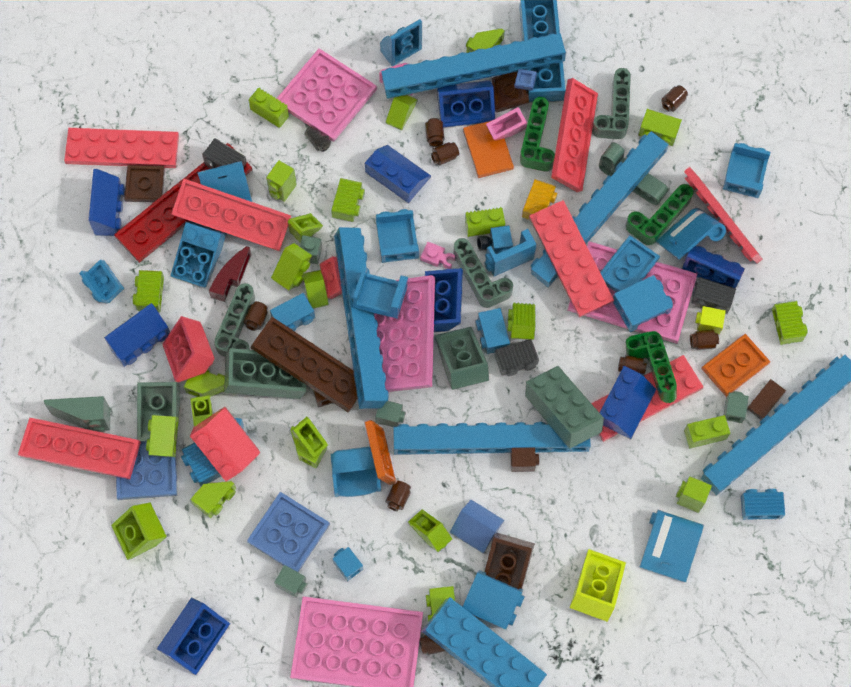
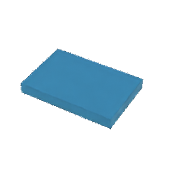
[600,235,660,292]

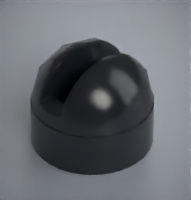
[477,235,492,251]

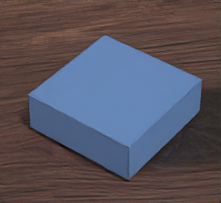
[515,69,537,91]

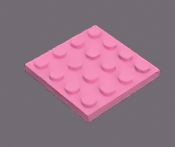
[276,48,377,142]

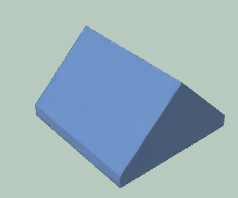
[450,500,504,554]

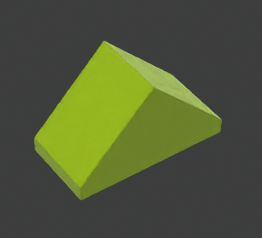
[386,95,418,130]
[288,213,323,244]
[302,270,329,309]
[292,416,328,458]

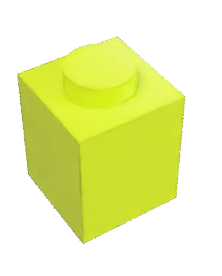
[695,306,726,335]

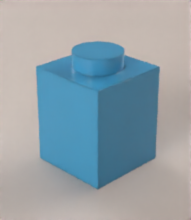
[490,226,513,254]
[333,547,364,582]

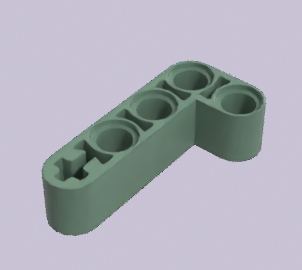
[592,68,631,139]
[599,142,669,205]
[453,238,513,308]
[214,283,255,357]

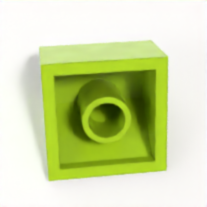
[111,502,167,560]

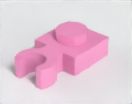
[420,242,456,269]

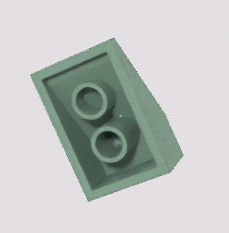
[435,327,489,390]
[137,382,180,441]
[44,396,110,433]

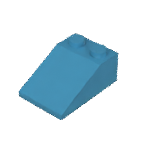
[380,19,422,66]

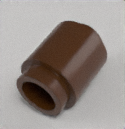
[661,85,688,112]
[425,118,445,147]
[431,142,459,166]
[243,301,268,331]
[690,329,719,350]
[618,355,647,374]
[385,481,411,512]
[420,635,445,655]

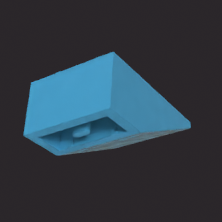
[170,221,227,288]

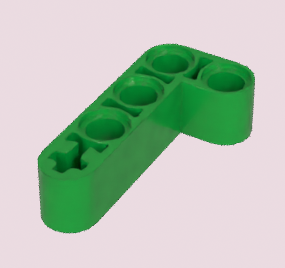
[520,97,555,172]
[626,184,694,245]
[625,331,677,403]

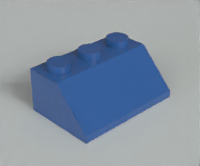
[437,80,495,127]
[365,145,431,203]
[88,169,125,236]
[682,246,745,288]
[425,268,463,332]
[104,303,170,367]
[600,366,656,439]
[157,597,231,675]

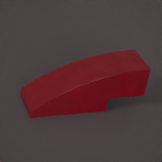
[209,246,252,302]

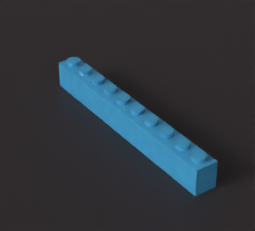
[381,33,566,99]
[530,131,669,288]
[334,227,389,409]
[701,355,851,496]
[393,422,591,455]

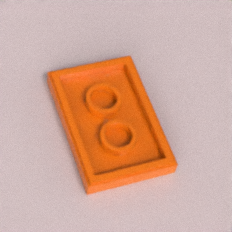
[463,121,514,178]
[701,334,771,397]
[365,420,396,485]

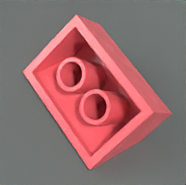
[162,316,215,382]
[190,407,260,481]

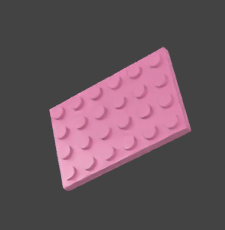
[567,241,697,344]
[374,275,435,392]
[290,596,423,687]

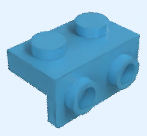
[79,259,124,303]

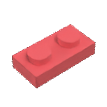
[320,256,342,299]

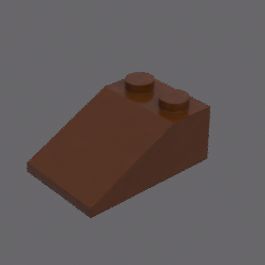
[484,533,535,589]

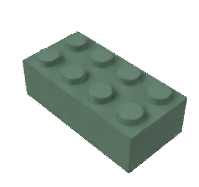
[224,348,306,399]
[525,366,604,449]

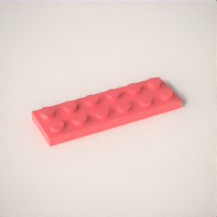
[551,78,598,192]
[64,128,179,168]
[684,167,763,264]
[172,178,291,251]
[529,200,614,318]
[591,355,703,442]
[18,417,141,480]

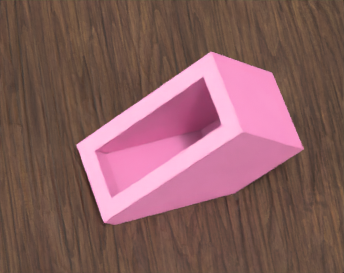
[486,107,527,141]

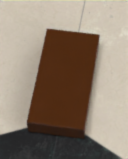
[747,379,786,420]

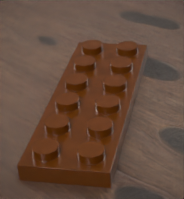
[250,317,358,413]

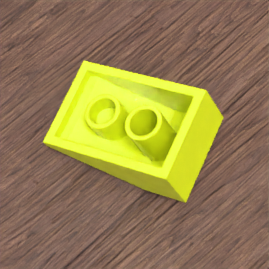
[570,549,626,622]

